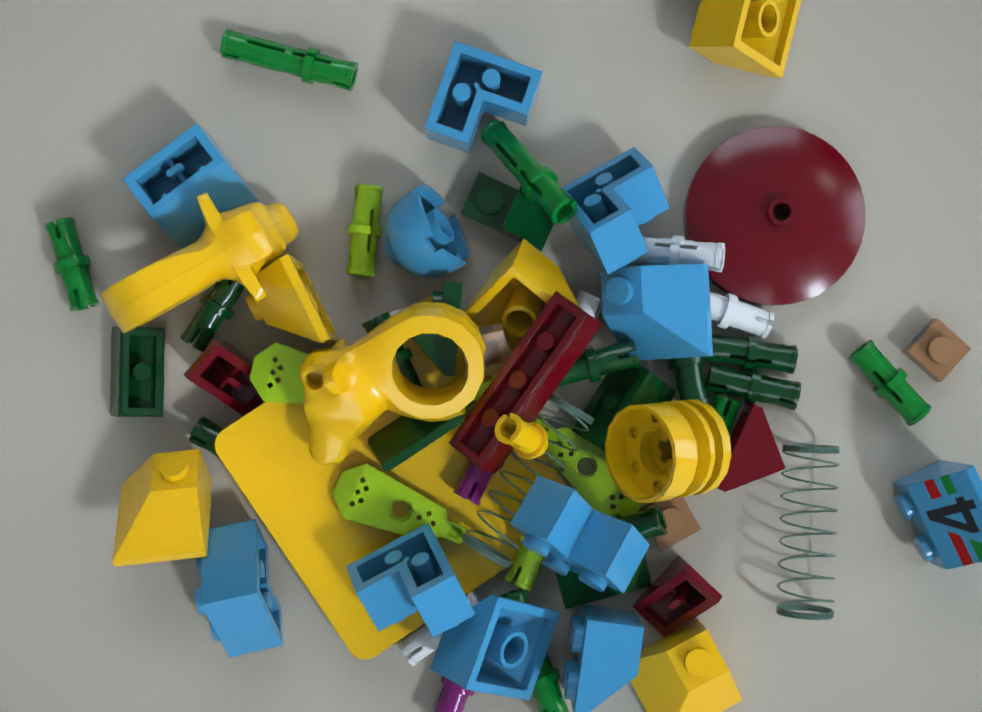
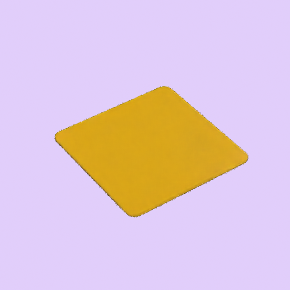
[215,296,567,660]

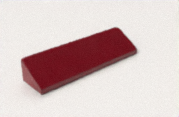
[449,291,601,474]

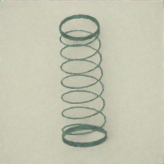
[461,394,595,568]
[776,444,840,620]

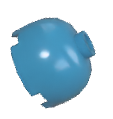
[384,184,469,278]

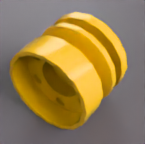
[605,399,731,503]

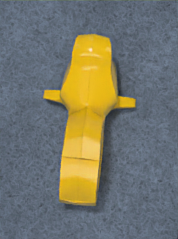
[100,192,299,334]
[300,302,486,465]

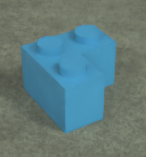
[424,41,543,153]
[562,147,670,275]
[510,475,650,594]
[195,519,283,657]
[346,522,476,638]

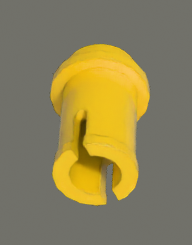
[494,413,548,459]

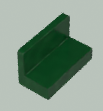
[572,355,676,451]

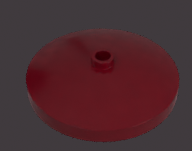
[683,126,866,306]

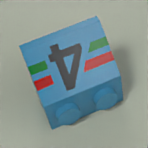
[892,460,982,570]

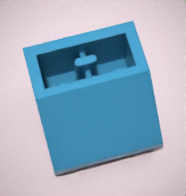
[123,123,261,249]
[562,604,644,712]

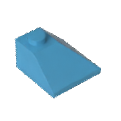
[600,264,713,361]
[430,594,560,701]

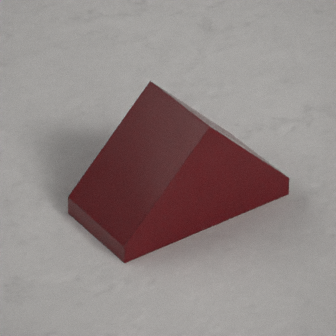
[184,339,273,416]
[717,403,786,492]
[632,555,722,638]

